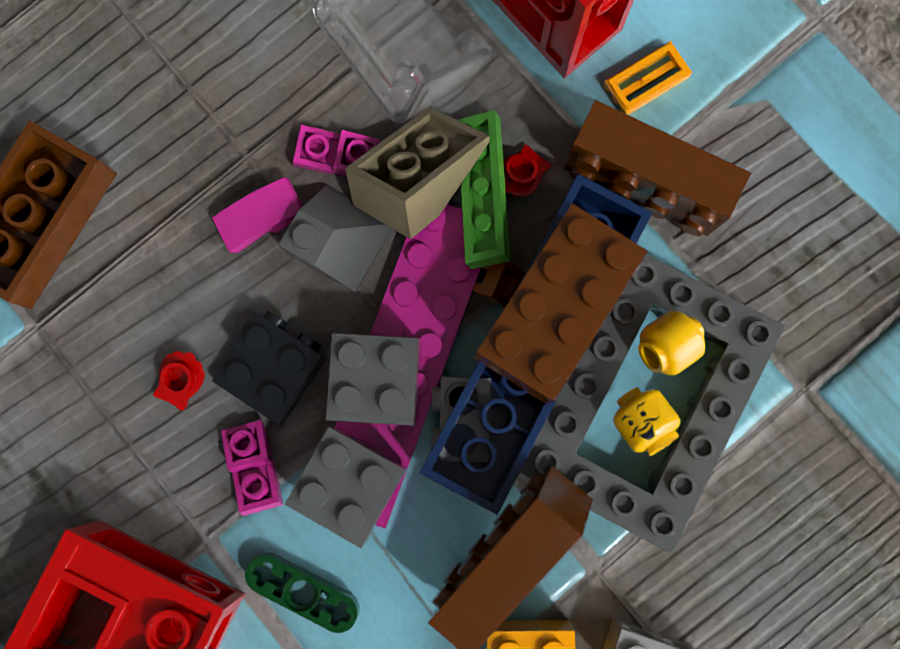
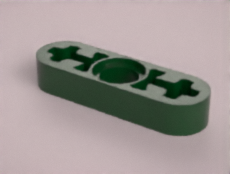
[245,553,360,633]

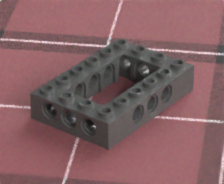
[520,254,785,554]

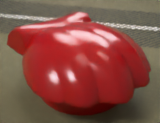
[503,144,552,197]
[153,351,205,411]

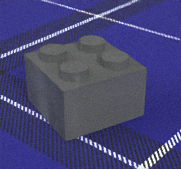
[326,333,421,426]
[284,427,407,548]

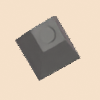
[278,186,393,293]

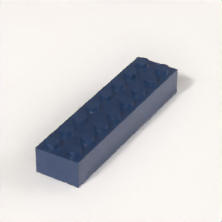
[419,174,652,515]

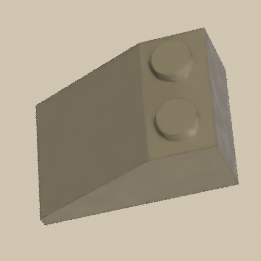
[345,107,490,239]

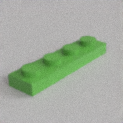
[458,110,511,269]

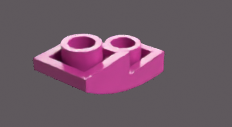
[292,124,381,176]
[212,177,303,253]
[221,420,284,516]

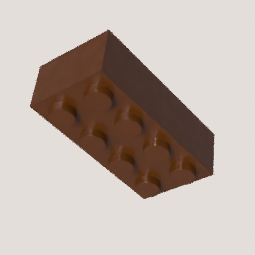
[564,100,751,236]
[0,120,117,309]
[474,204,648,405]
[428,466,593,649]

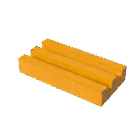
[603,41,692,115]

